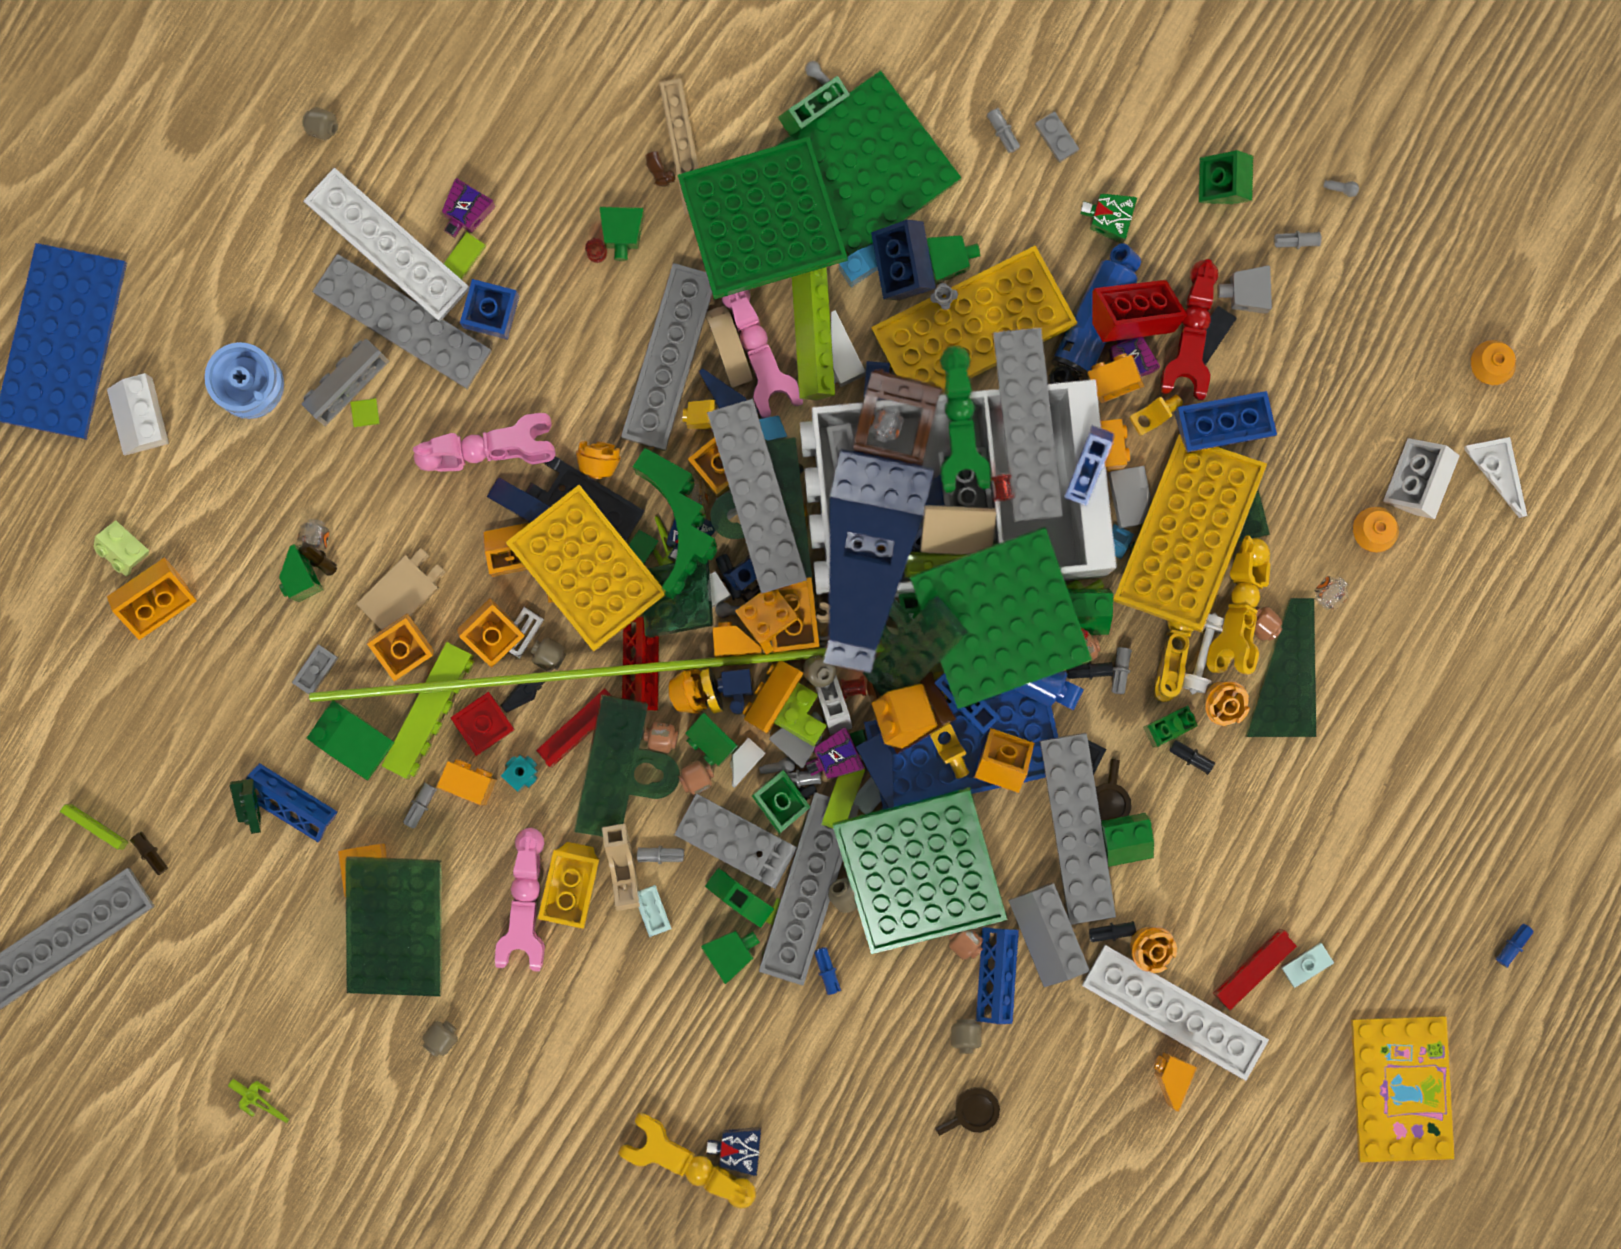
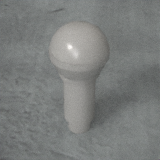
[805,61,830,85]
[1324,180,1359,197]
[715,602,741,618]
[759,757,795,774]

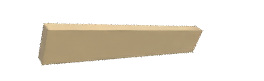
[659,78,699,215]

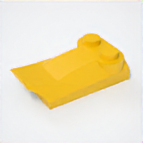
[538,842,599,929]

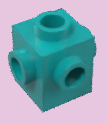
[501,755,539,792]

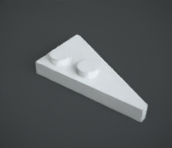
[1464,437,1527,518]

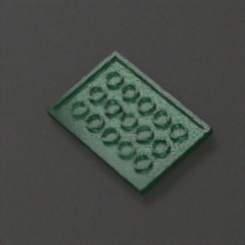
[345,857,442,997]

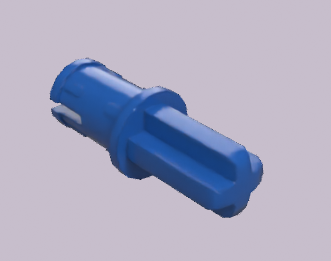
[1495,924,1534,968]
[814,947,841,995]

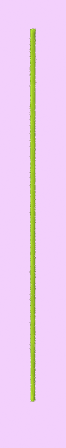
[309,639,935,702]

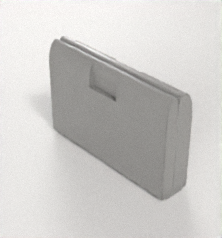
[1108,466,1152,529]

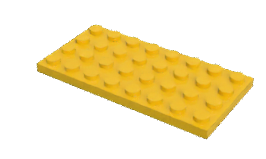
[871,245,1077,393]
[1113,434,1267,633]

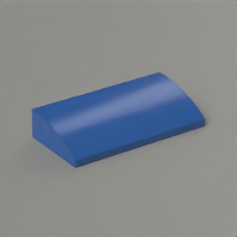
[1174,391,1277,452]

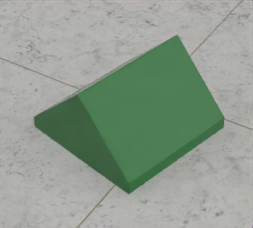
[751,770,811,833]

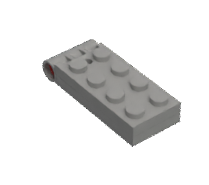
[674,794,797,889]

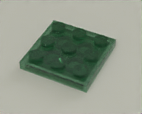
[644,560,713,638]

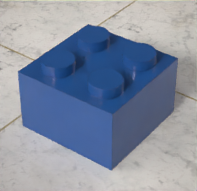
[460,279,520,340]

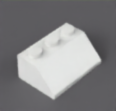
[107,373,169,456]
[1383,438,1460,519]

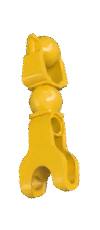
[1207,536,1271,674]
[1153,620,1194,702]
[618,1113,756,1209]

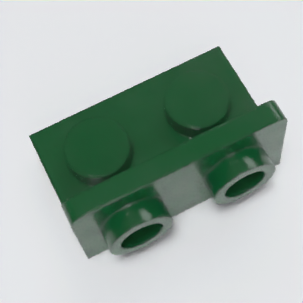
[230,779,262,834]

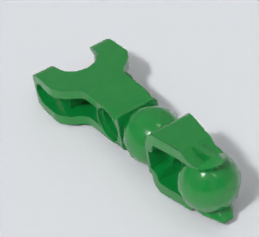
[940,346,991,493]

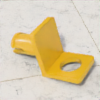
[1129,395,1183,436]
[930,724,969,779]

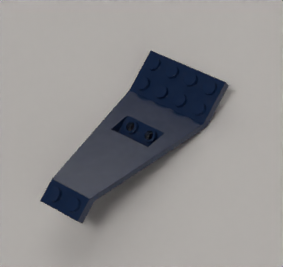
[824,449,934,672]

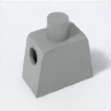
[1217,266,1272,314]
[769,711,825,768]

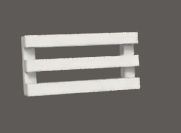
[509,607,544,658]

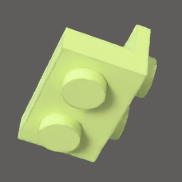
[93,520,149,577]

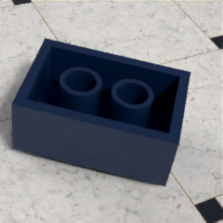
[871,220,936,301]

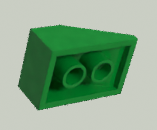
[306,700,395,781]

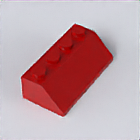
[1092,280,1187,342]

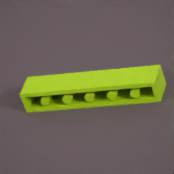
[792,267,835,401]
[382,642,475,779]

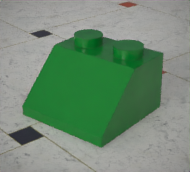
[1199,150,1253,204]
[279,544,323,602]
[1067,588,1113,635]
[685,713,738,767]
[1101,813,1154,867]

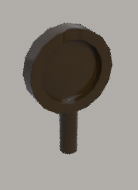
[1095,759,1132,821]
[935,1087,1000,1136]

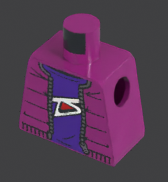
[442,178,496,238]
[1109,337,1160,377]
[806,728,865,779]

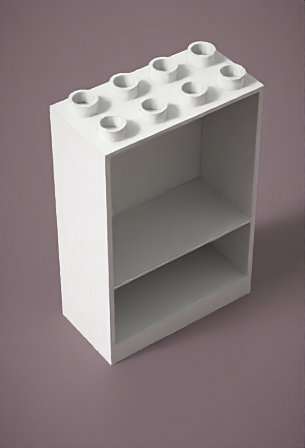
[800,380,1116,598]

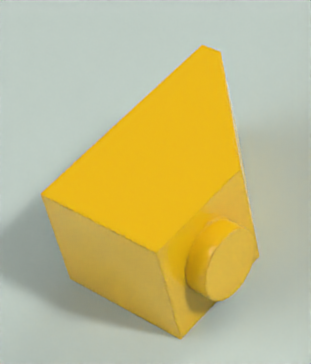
[683,400,717,430]

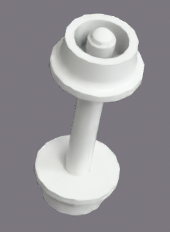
[1182,613,1224,695]

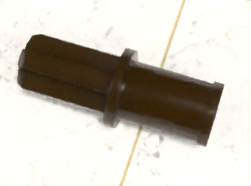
[299,542,337,576]
[130,831,168,875]

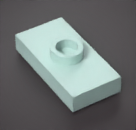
[853,777,881,814]
[638,885,672,937]
[1281,943,1334,988]

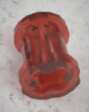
[585,238,607,263]
[991,474,1015,502]
[840,676,866,699]

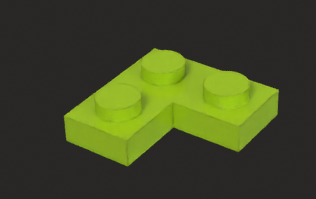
[774,683,827,747]

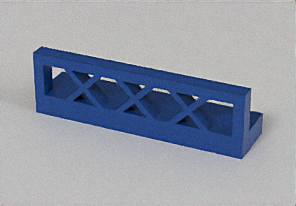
[246,763,338,843]
[976,927,1019,1024]

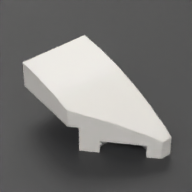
[730,738,766,788]

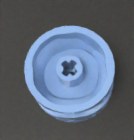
[204,342,284,419]

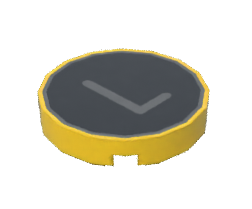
[700,668,724,714]

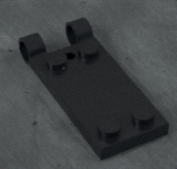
[525,456,645,542]

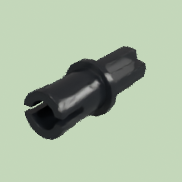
[716,554,744,600]
[1066,661,1113,680]
[1169,740,1215,775]
[1089,921,1136,942]

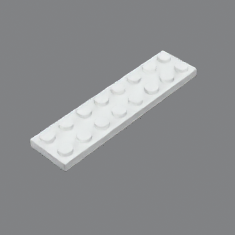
[304,168,470,322]
[1082,945,1269,1081]

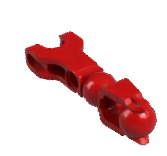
[1160,259,1219,400]

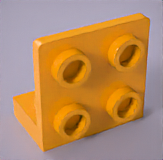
[735,589,798,655]

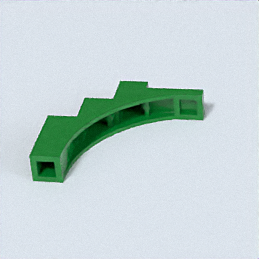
[633,448,718,599]

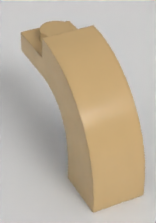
[706,306,753,388]
[602,824,640,911]

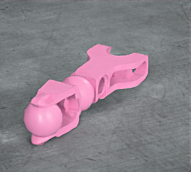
[722,290,803,419]
[413,413,555,472]
[495,828,545,972]

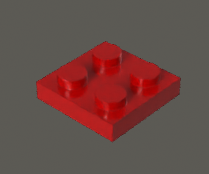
[450,691,515,756]

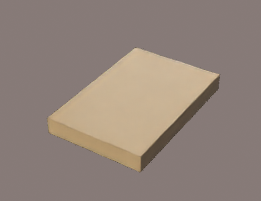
[920,506,996,554]

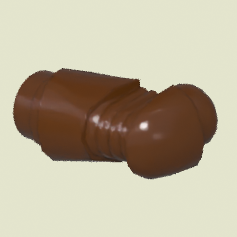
[645,151,675,187]

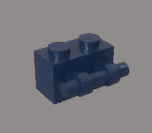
[717,669,753,715]

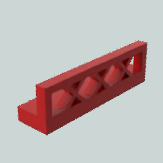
[622,617,659,711]
[536,688,621,768]
[1213,929,1297,1011]

